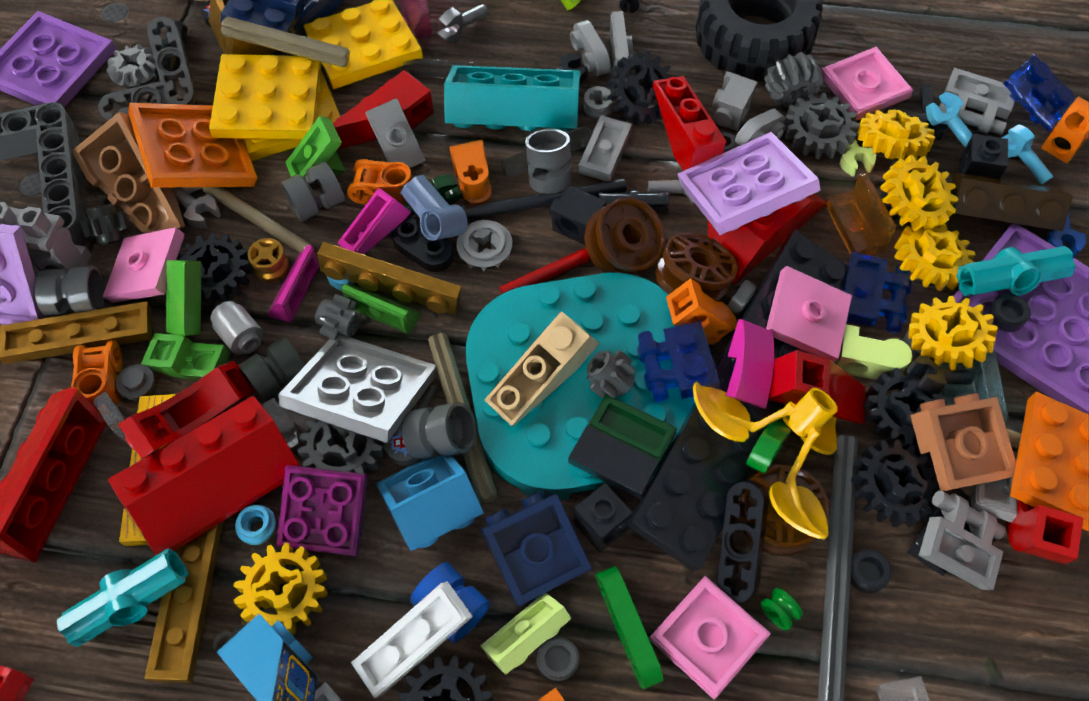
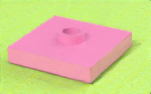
[821,47,913,121]
[103,227,185,303]
[766,266,852,362]
[649,576,771,700]

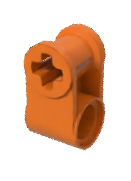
[449,140,492,205]
[347,159,413,205]
[71,341,123,415]

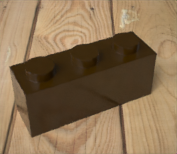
[950,172,1073,231]

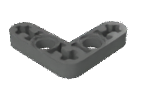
[98,17,197,121]

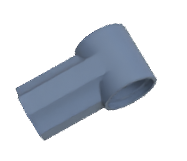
[401,175,467,241]

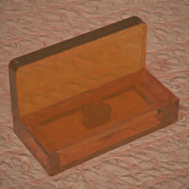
[825,173,896,260]

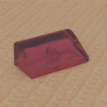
[399,0,432,39]

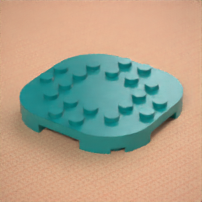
[466,273,705,500]

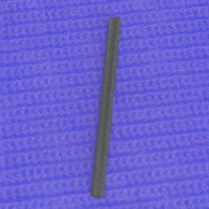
[818,435,858,701]

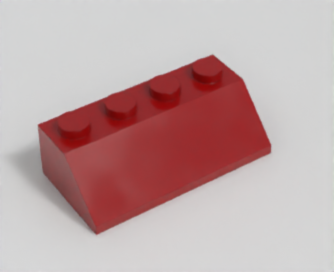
[0,387,107,563]
[107,396,300,556]

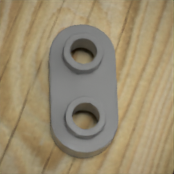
[570,20,610,77]
[734,108,786,147]

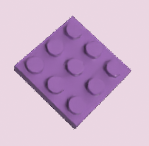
[0,11,117,107]

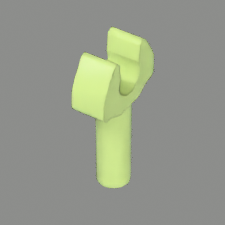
[839,139,876,177]

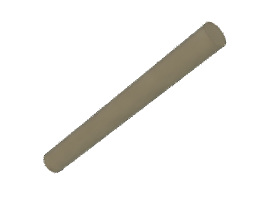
[203,187,314,253]

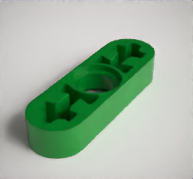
[746,420,792,474]
[596,566,664,690]

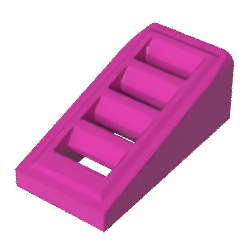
[338,188,411,255]

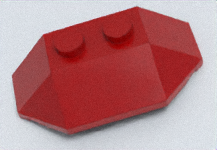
[707,193,827,286]

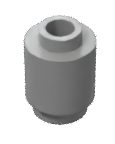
[210,301,263,355]

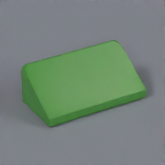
[166,260,201,336]
[341,284,421,334]

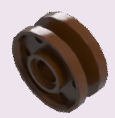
[584,197,665,275]
[655,232,738,302]
[739,464,829,556]

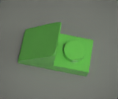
[285,116,345,177]

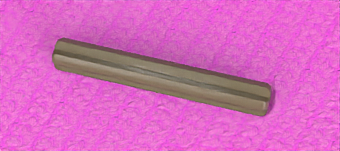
[221,17,350,67]

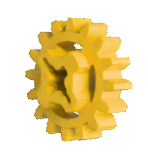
[857,110,935,160]
[880,155,958,231]
[894,224,975,291]
[908,296,998,370]
[234,543,328,634]

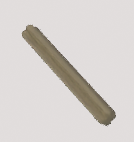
[428,333,497,504]

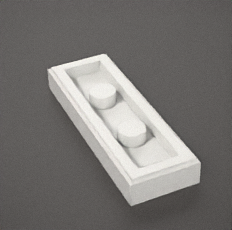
[351,581,473,698]

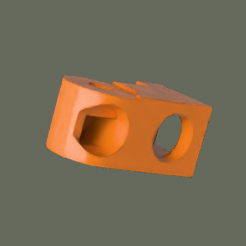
[1041,97,1089,164]
[666,278,737,345]

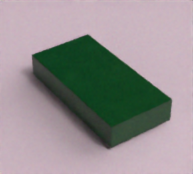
[588,394,677,466]

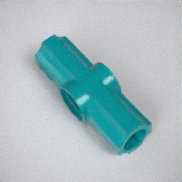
[956,246,1076,297]
[57,548,189,647]

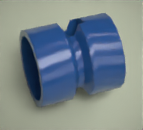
[410,562,490,644]

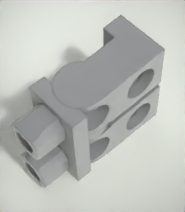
[0,202,92,276]

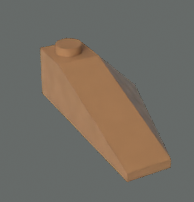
[72,112,185,234]

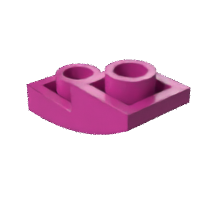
[726,319,774,409]

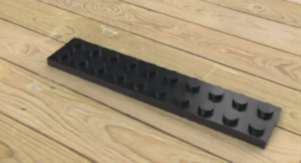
[626,229,853,572]

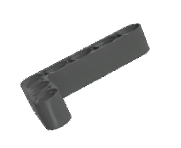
[0,102,90,246]

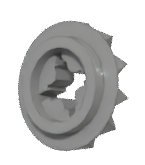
[106,44,156,87]
[456,220,513,271]

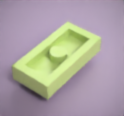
[480,593,572,675]

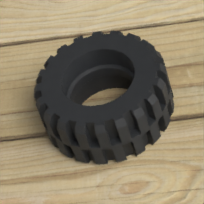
[695,0,823,81]

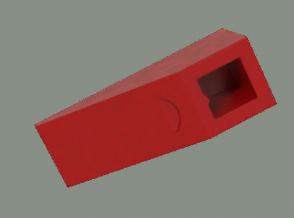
[333,70,434,149]
[653,76,726,171]
[768,350,866,424]

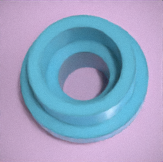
[235,505,277,545]

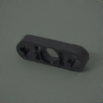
[717,480,769,603]

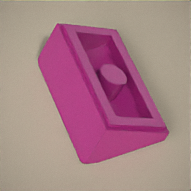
[267,245,320,323]

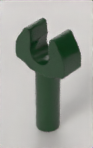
[403,174,462,218]

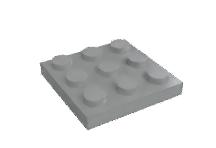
[279,334,437,443]

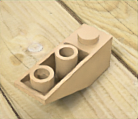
[484,311,600,426]

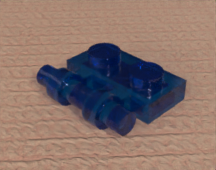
[1002,54,1077,132]
[843,252,912,333]
[637,321,720,402]

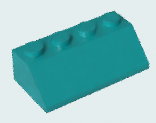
[444,65,580,132]

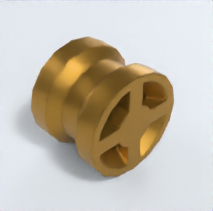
[248,238,290,283]

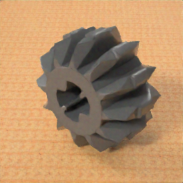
[764,52,823,107]

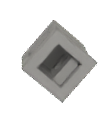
[712,71,757,131]

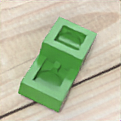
[141,333,231,382]

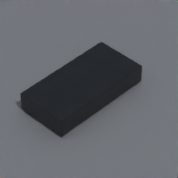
[568,425,659,499]

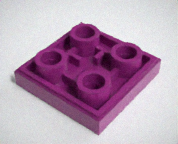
[276,465,368,556]

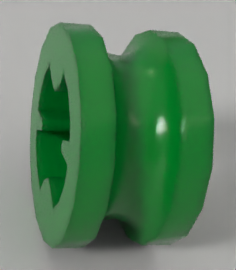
[760,588,803,631]

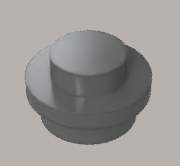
[116,364,156,401]

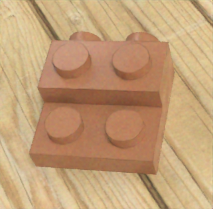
[910,393,1016,491]

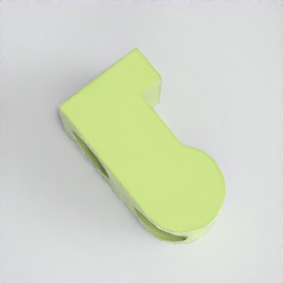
[834,324,912,380]

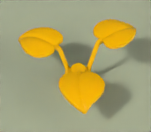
[693,381,837,540]

